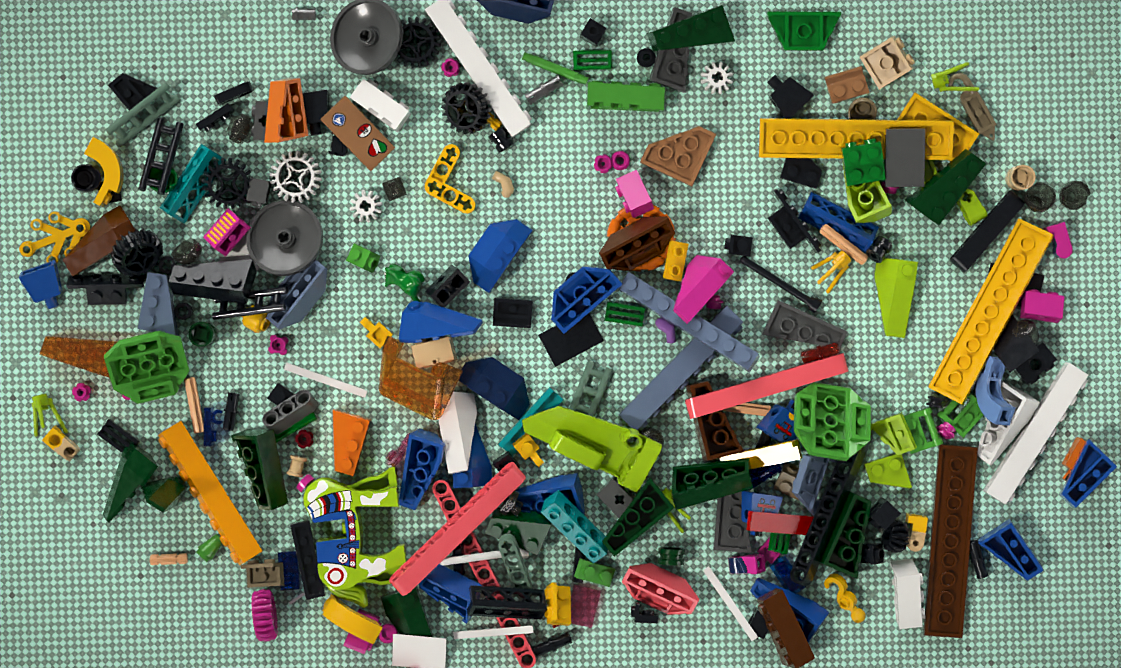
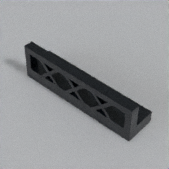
[290,520,325,600]
[467,586,547,620]

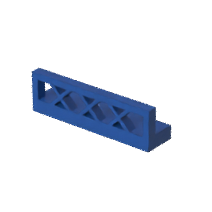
[798,192,879,253]

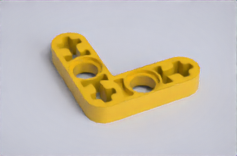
[424,144,476,214]

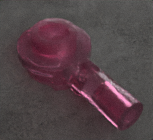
[386,433,410,467]

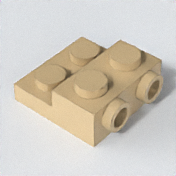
[860,35,915,90]

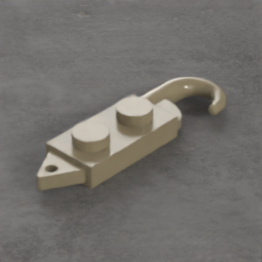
[948,73,997,141]

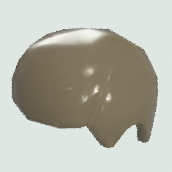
[848,98,877,120]

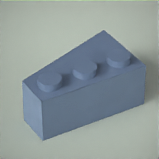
[137,272,179,336]

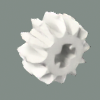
[701,62,733,94]
[350,190,382,223]

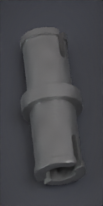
[524,75,563,105]

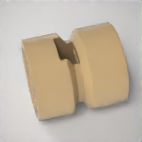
[1005,165,1036,191]

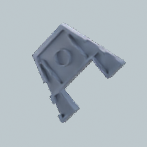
[792,454,838,516]

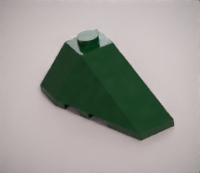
[141,476,188,513]
[380,586,433,637]

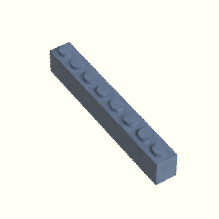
[618,272,760,373]
[619,306,743,431]

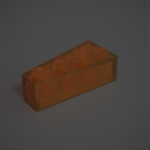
[39,336,118,378]

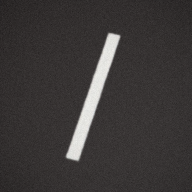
[284,362,367,398]
[703,566,758,641]
[453,625,534,639]

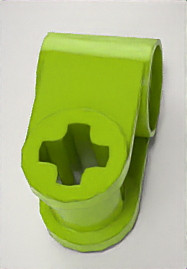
[957,189,988,226]

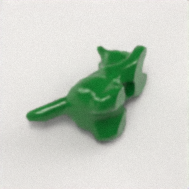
[384,264,425,302]

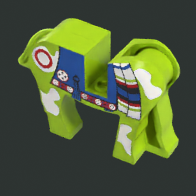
[303,466,407,608]

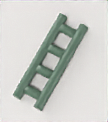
[105,82,181,147]
[569,360,613,417]

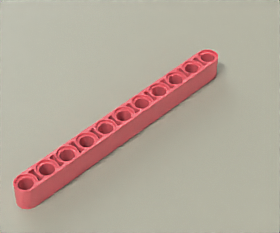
[432,478,536,668]

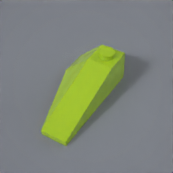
[842,159,892,223]
[874,258,918,338]

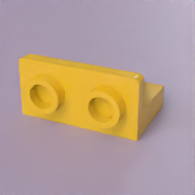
[663,240,689,282]
[544,582,571,626]

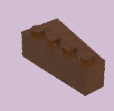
[686,381,744,461]
[757,588,815,668]

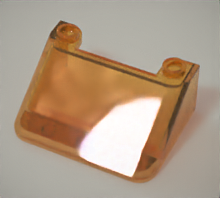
[379,336,463,420]

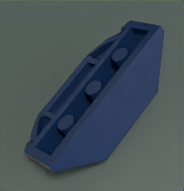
[477,0,554,24]
[456,357,530,420]

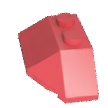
[622,563,699,614]

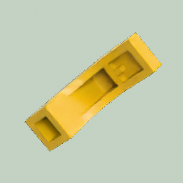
[84,137,124,207]
[322,594,383,644]

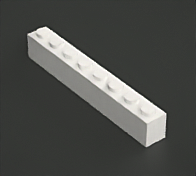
[425,0,532,138]
[983,362,1088,505]

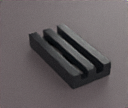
[97,419,140,453]

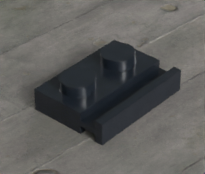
[493,298,533,328]

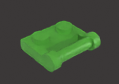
[937,393,983,438]
[904,407,944,454]

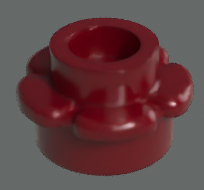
[295,430,314,449]

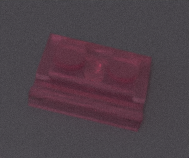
[571,584,601,628]

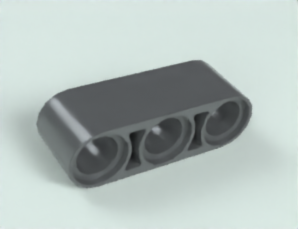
[262,390,318,434]

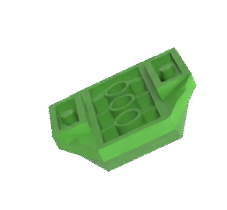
[104,330,189,404]
[794,382,871,461]

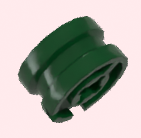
[658,547,685,566]

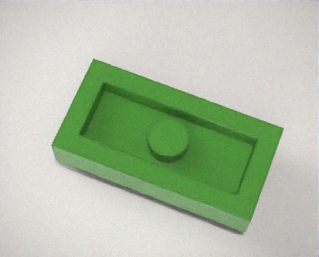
[574,558,616,587]

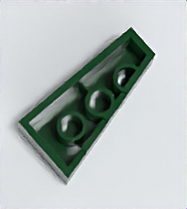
[646,5,735,51]
[904,149,986,226]
[231,429,288,510]
[672,458,753,510]
[602,477,675,557]
[821,491,872,579]

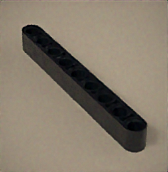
[790,432,873,586]

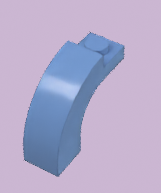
[976,356,1015,425]

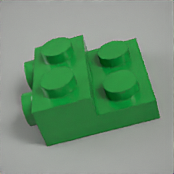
[841,138,886,186]

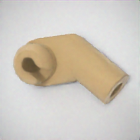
[492,171,514,198]

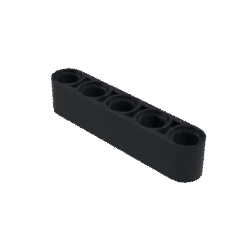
[949,190,1026,273]

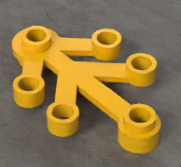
[19,211,91,263]

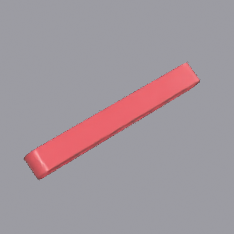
[685,353,849,419]
[389,462,526,596]

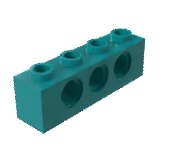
[541,490,608,563]

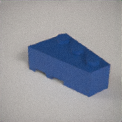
[419,564,482,624]

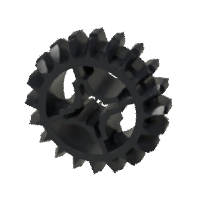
[396,17,441,69]
[441,82,492,134]
[201,157,253,209]
[111,228,164,277]

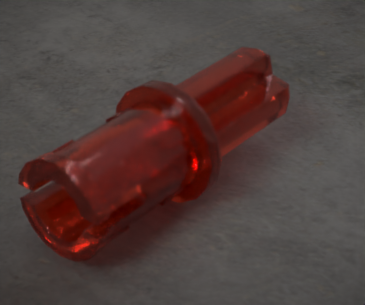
[801,343,840,364]

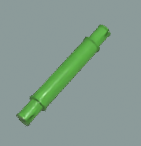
[522,52,589,85]

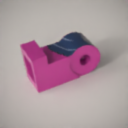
[1043,222,1072,259]
[728,554,766,574]

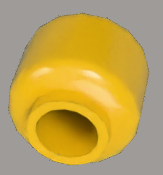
[241,305,271,333]

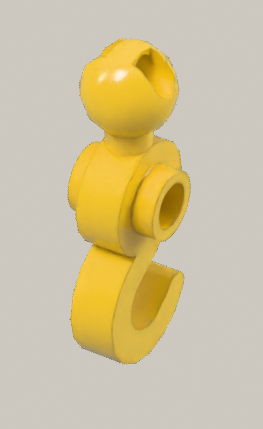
[824,573,866,623]

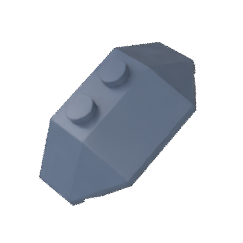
[266,260,327,330]

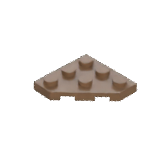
[640,126,716,187]

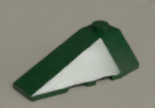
[103,443,158,523]

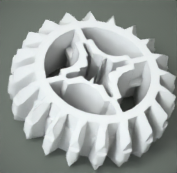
[270,151,322,203]

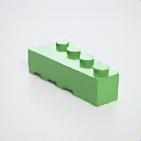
[587,81,665,112]

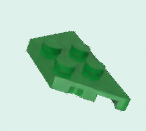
[766,12,841,51]

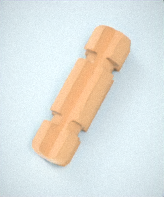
[150,553,188,565]

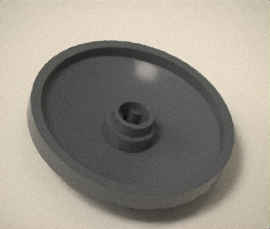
[330,0,403,75]
[246,200,323,276]

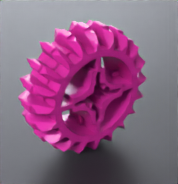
[251,589,278,642]

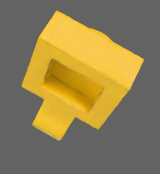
[360,317,393,348]
[512,433,544,468]

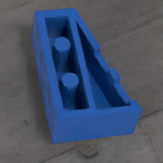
[1059,439,1117,508]
[977,519,1044,581]

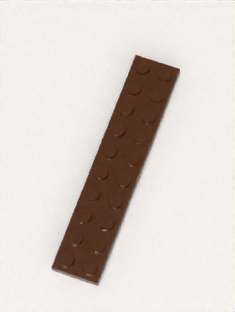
[923,444,978,638]

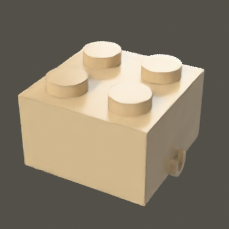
[411,335,458,369]

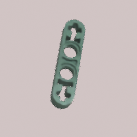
[498,534,533,600]

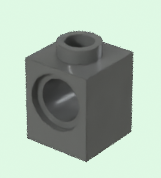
[246,178,271,207]

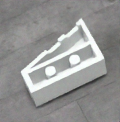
[350,79,411,133]
[890,559,925,629]

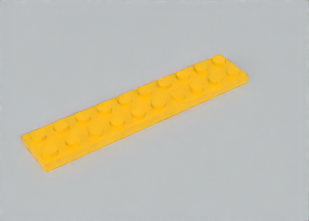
[759,118,954,160]
[928,218,1054,405]

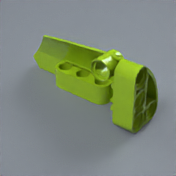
[522,406,662,492]

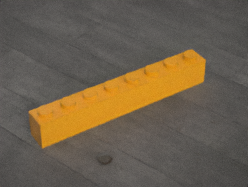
[158,421,262,565]

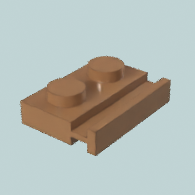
[824,66,870,104]

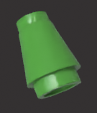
[196,534,222,562]

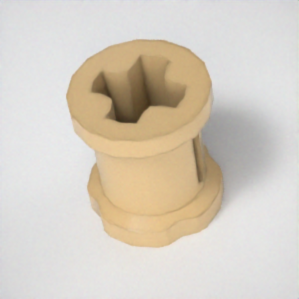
[286,455,307,478]

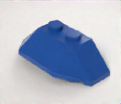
[468,219,533,293]
[551,266,622,334]

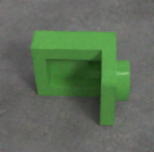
[346,243,380,273]

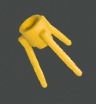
[811,250,852,293]

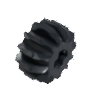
[881,520,910,553]

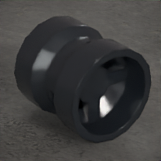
[488,127,514,153]
[866,236,892,263]

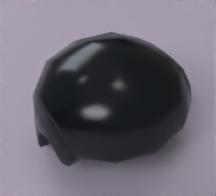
[71,164,102,193]

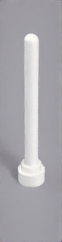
[440,548,529,566]

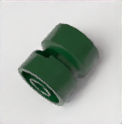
[188,322,217,347]

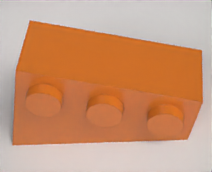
[264,78,309,143]
[333,409,371,476]

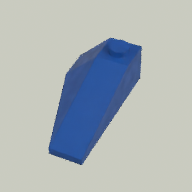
[399,301,483,343]
[453,423,492,488]
[399,428,445,510]
[503,473,585,515]
[750,578,830,643]

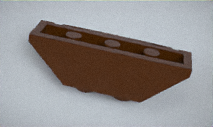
[599,216,675,271]

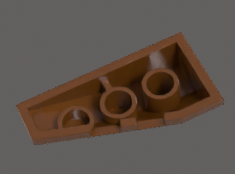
[63,205,135,277]

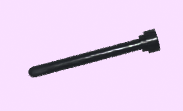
[740,256,822,313]

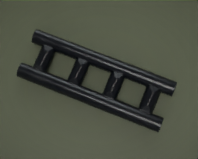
[138,118,184,195]
[212,287,288,320]

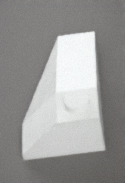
[977,380,1040,465]
[434,392,477,474]

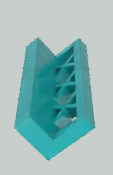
[160,143,226,224]
[498,387,564,456]

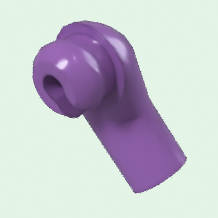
[655,318,676,343]

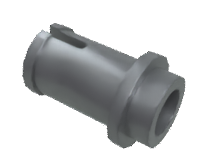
[292,7,316,22]

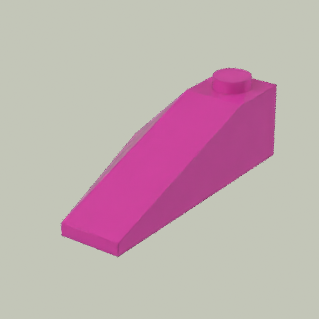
[673,255,734,324]

